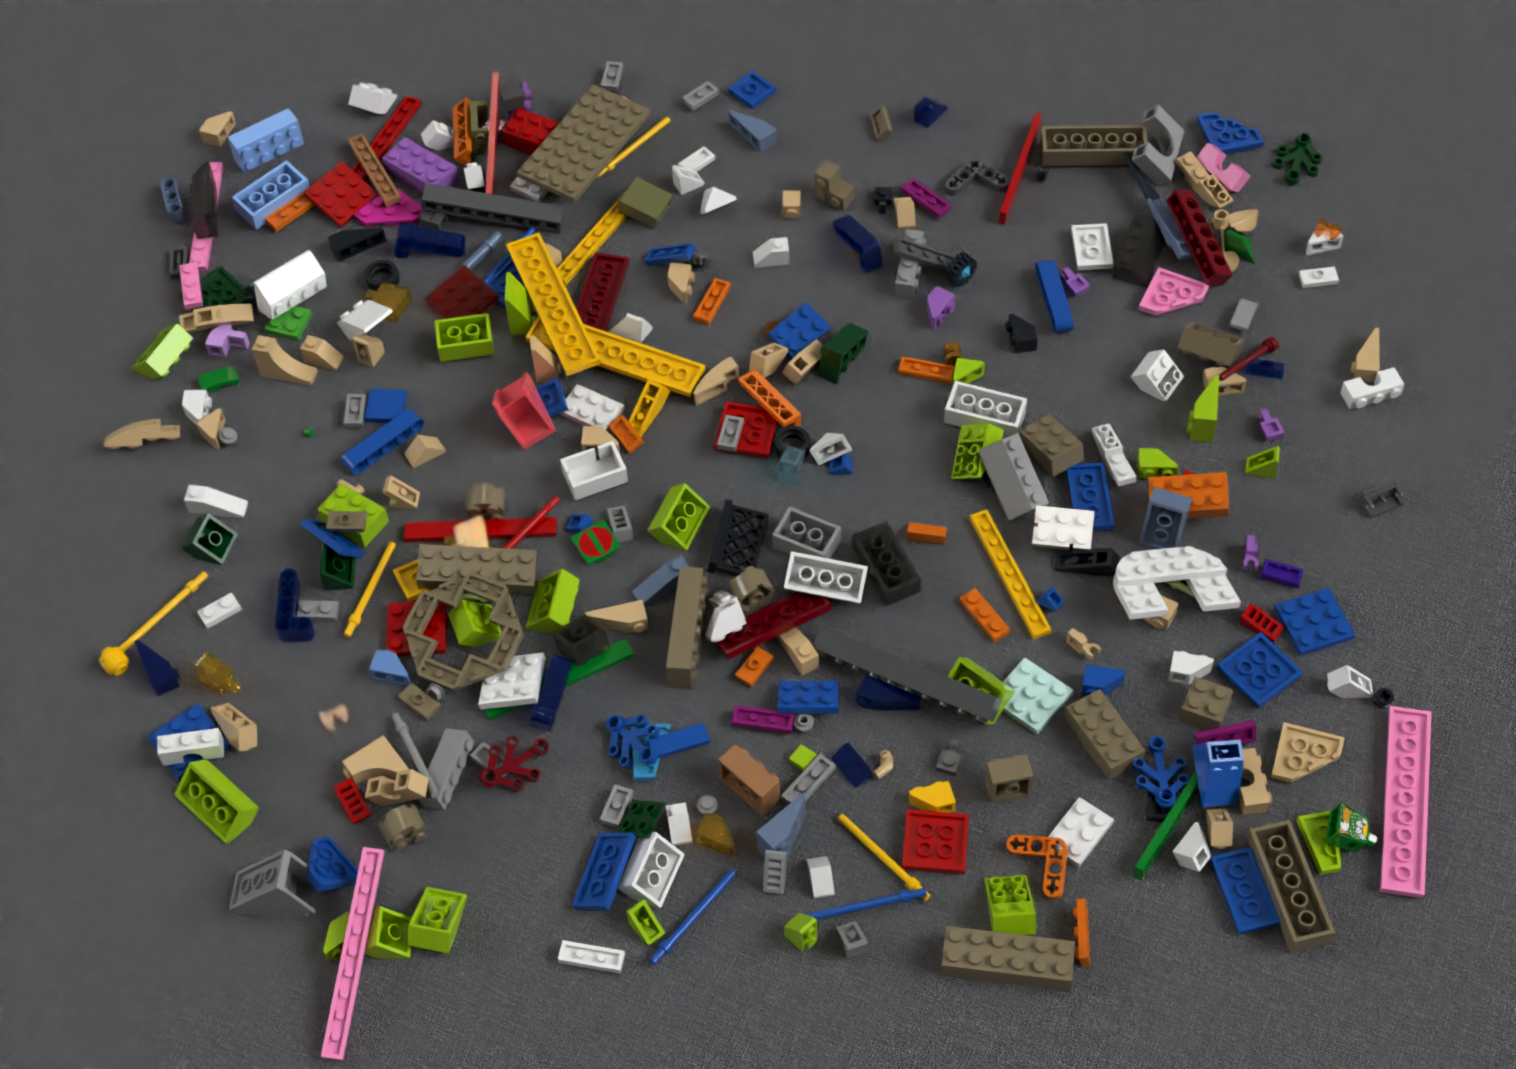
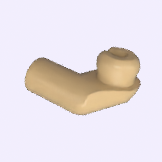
[337,479,365,494]
[872,750,893,780]

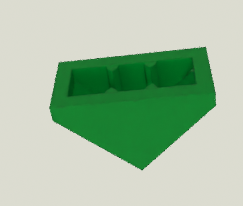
[1224,230,1255,264]

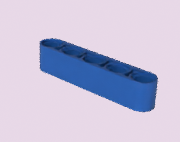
[1035,260,1074,333]
[341,409,424,475]

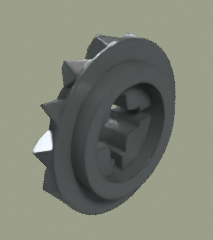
[684,255,712,266]

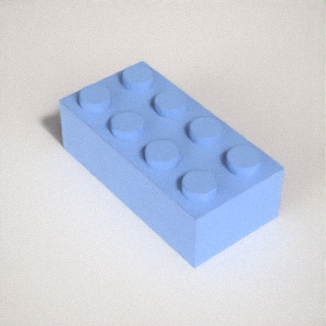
[228,108,304,173]
[232,160,310,230]

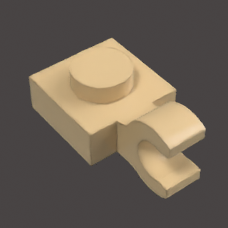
[1066,628,1101,660]

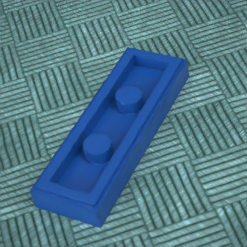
[644,243,696,266]
[647,723,711,758]

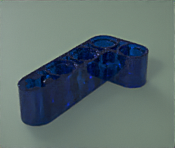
[832,215,883,273]
[394,224,466,258]
[275,568,315,643]
[530,655,573,732]

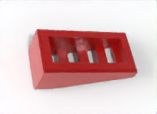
[1239,603,1284,642]
[334,778,371,825]

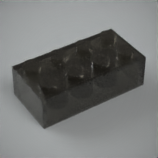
[852,521,921,606]

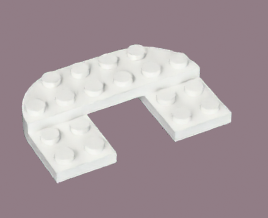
[1113,546,1241,620]

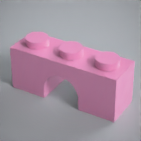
[1196,143,1251,192]

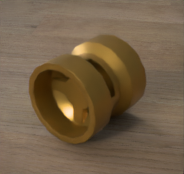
[943,342,963,366]

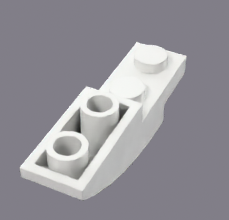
[1092,423,1136,487]

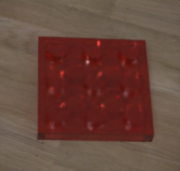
[425,265,500,319]

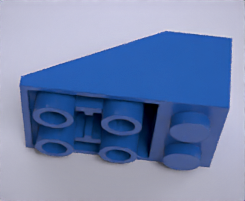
[1192,740,1244,808]

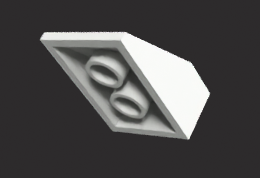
[337,300,393,340]

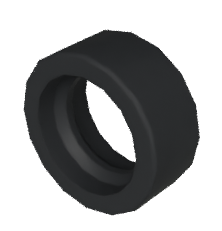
[365,260,400,294]
[775,426,810,462]

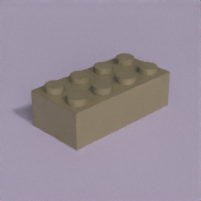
[1064,689,1146,780]

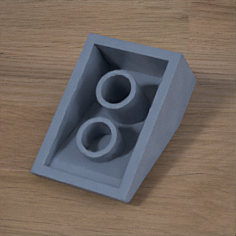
[1139,487,1192,550]
[756,793,806,862]

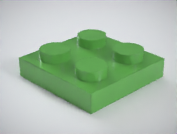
[265,306,313,341]

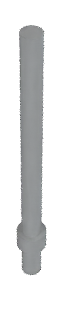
[392,713,439,798]

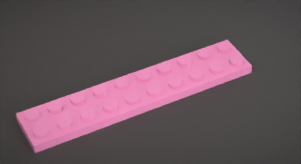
[1380,706,1432,898]

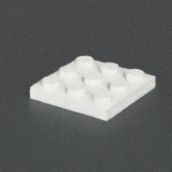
[478,653,545,709]

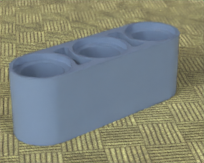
[160,176,186,224]

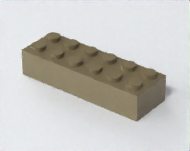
[1041,125,1147,166]
[417,544,537,595]
[666,567,708,689]
[1246,820,1335,953]
[941,926,1075,992]

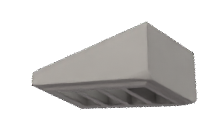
[606,506,633,542]
[763,850,787,894]

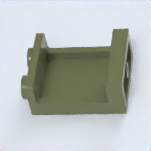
[470,100,489,155]

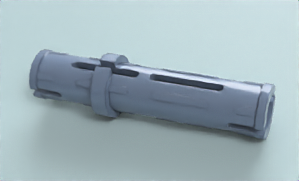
[461,230,504,273]

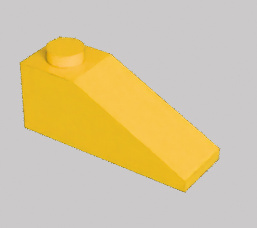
[628,379,670,437]

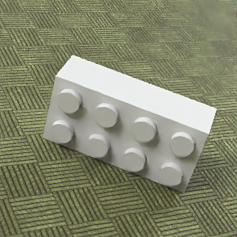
[944,381,1027,438]

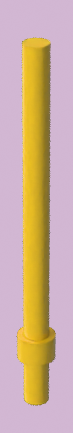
[597,116,671,178]
[343,541,396,638]
[119,571,209,652]
[837,814,931,901]

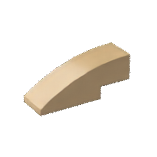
[693,356,739,406]

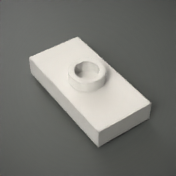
[1298,266,1339,288]

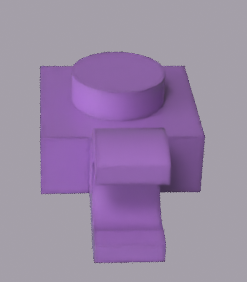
[1061,267,1090,297]
[1258,408,1285,441]
[1243,535,1259,571]

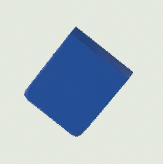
[829,453,853,475]
[566,513,594,534]
[1036,587,1064,611]

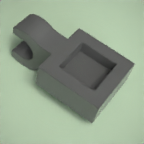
[936,737,962,776]

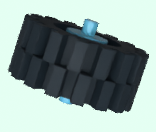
[944,252,977,287]

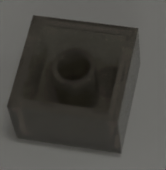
[552,614,611,667]

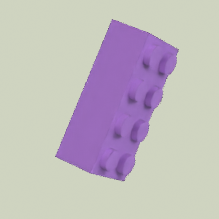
[382,137,459,193]

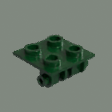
[617,800,665,841]

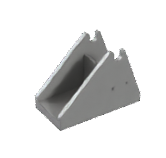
[229,849,315,918]

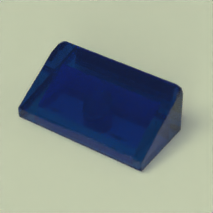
[1245,359,1285,379]
[831,742,872,788]

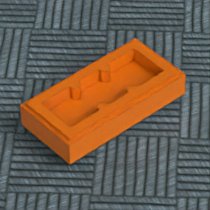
[608,414,645,454]
[735,646,774,688]

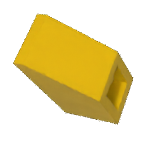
[908,781,956,813]

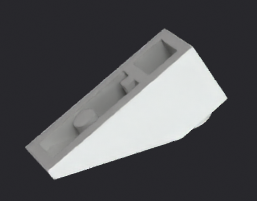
[184,485,248,518]

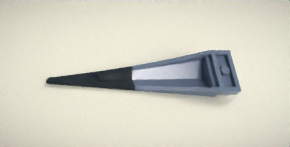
[1125,152,1194,259]

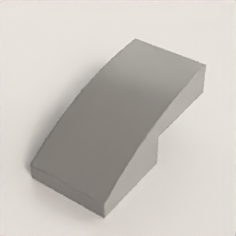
[1229,299,1258,332]

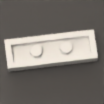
[558,940,625,974]

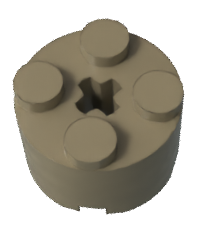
[466,483,505,520]
[729,566,775,611]
[378,804,427,852]

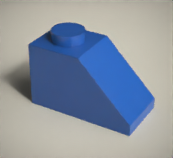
[1081,665,1126,696]

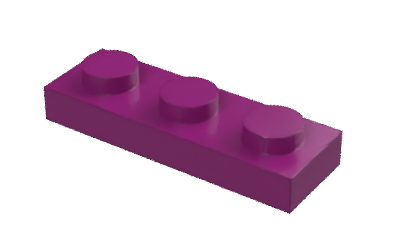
[901,178,951,219]
[732,705,795,734]
[1194,720,1256,745]

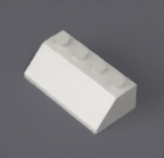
[254,250,327,320]
[784,551,868,604]

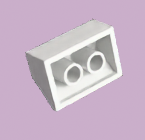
[618,832,685,908]

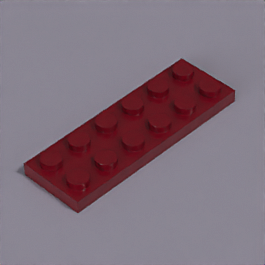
[576,252,630,332]
[713,592,832,660]

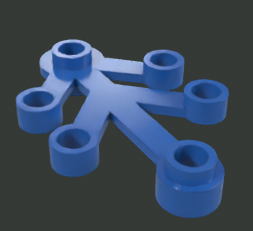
[606,714,660,769]
[1132,736,1190,808]

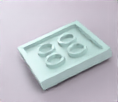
[1003,658,1073,734]

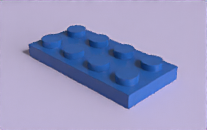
[1065,462,1115,531]
[572,833,636,910]
[1209,847,1280,935]

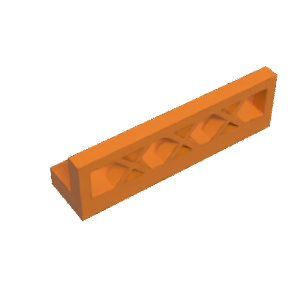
[453,97,472,167]
[738,369,802,427]

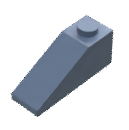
[728,110,777,152]
[632,556,689,606]

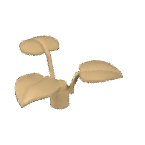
[1209,209,1258,272]

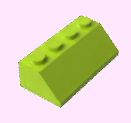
[174,759,259,844]

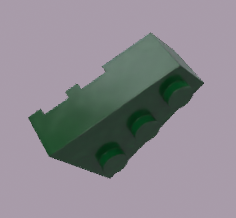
[818,322,869,385]

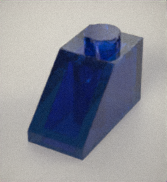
[914,97,948,129]

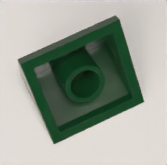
[319,542,355,590]

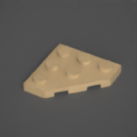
[1271,722,1345,783]

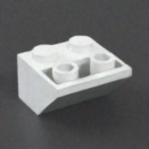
[348,82,397,114]
[1131,349,1184,401]

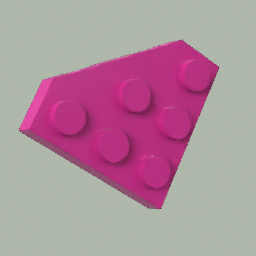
[354,188,425,227]

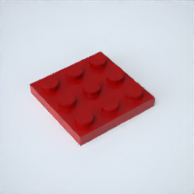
[304,161,378,228]
[714,401,778,458]
[387,602,447,657]
[902,809,969,874]

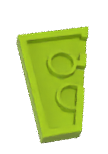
[1296,811,1341,875]

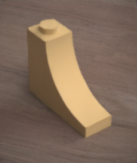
[252,335,318,386]
[342,735,409,785]

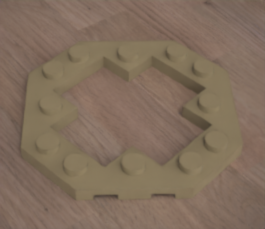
[403,572,524,691]

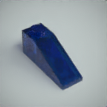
[134,640,180,696]
[856,674,921,711]

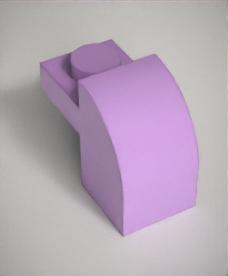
[205,324,250,358]

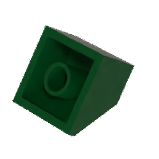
[181,513,238,565]

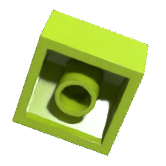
[365,906,412,959]

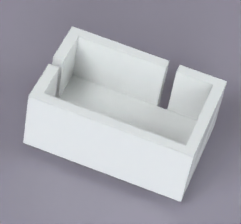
[560,441,628,500]
[1032,505,1095,551]

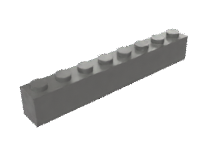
[422,183,564,234]

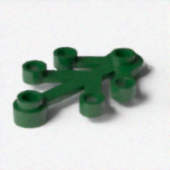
[1273,133,1322,186]

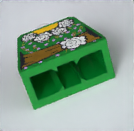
[1326,802,1377,852]

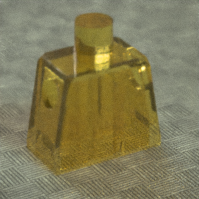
[366,283,412,323]
[444,515,490,548]
[194,651,241,695]

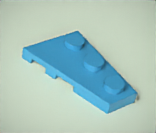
[630,724,671,781]

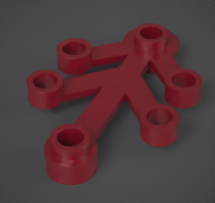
[479,735,549,792]

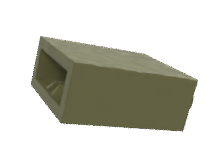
[617,177,673,229]

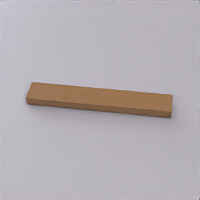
[347,133,402,207]

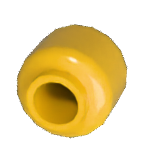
[99,646,129,676]

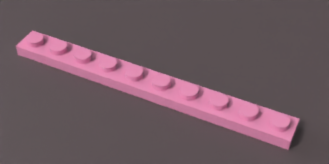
[321,847,385,1061]

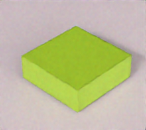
[789,744,817,771]

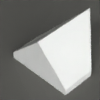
[700,187,737,214]
[609,313,653,343]

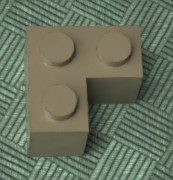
[814,160,855,211]

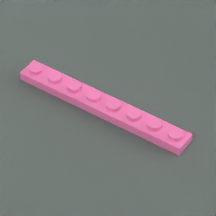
[189,162,224,271]

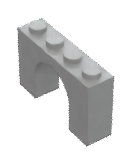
[1132,104,1184,186]

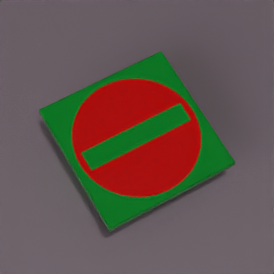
[570,519,621,566]

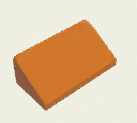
[907,522,947,544]

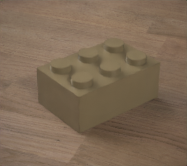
[1178,322,1244,367]
[1019,414,1084,477]

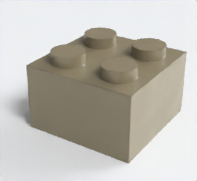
[1179,676,1233,730]
[985,755,1033,803]

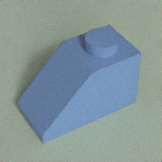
[369,649,411,686]

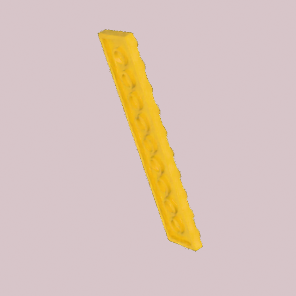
[506,232,601,376]
[526,316,706,397]

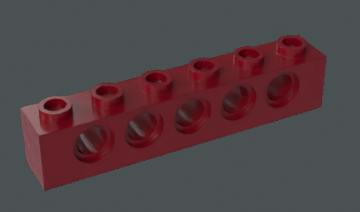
[1166,189,1233,286]

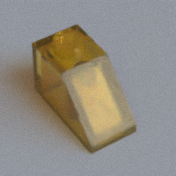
[695,812,735,857]

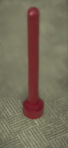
[1219,337,1279,381]

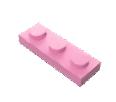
[179,262,203,310]

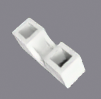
[1340,367,1404,410]
[157,728,224,766]

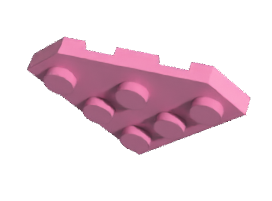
[1138,267,1209,316]

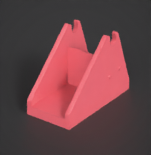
[492,372,556,449]

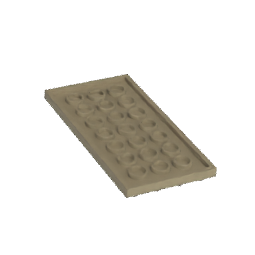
[517,85,651,203]

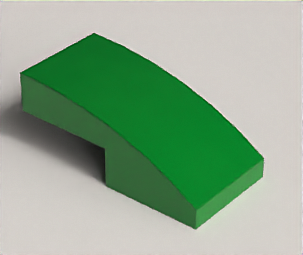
[197,366,240,392]

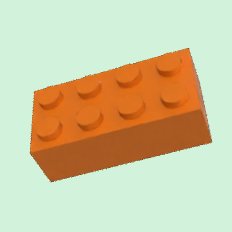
[1149,472,1230,519]

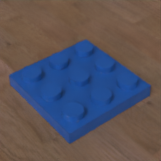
[1274,588,1356,656]
[1216,632,1303,709]
[147,703,231,781]

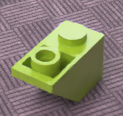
[1137,448,1178,479]
[323,911,350,962]
[784,913,817,952]

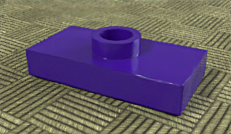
[1260,559,1304,588]

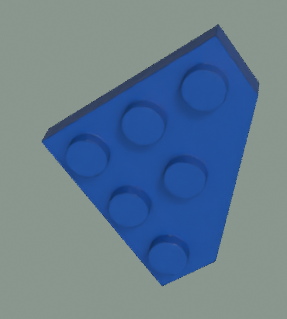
[1197,112,1264,154]
[306,837,358,892]

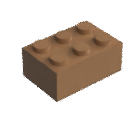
[718,744,781,817]

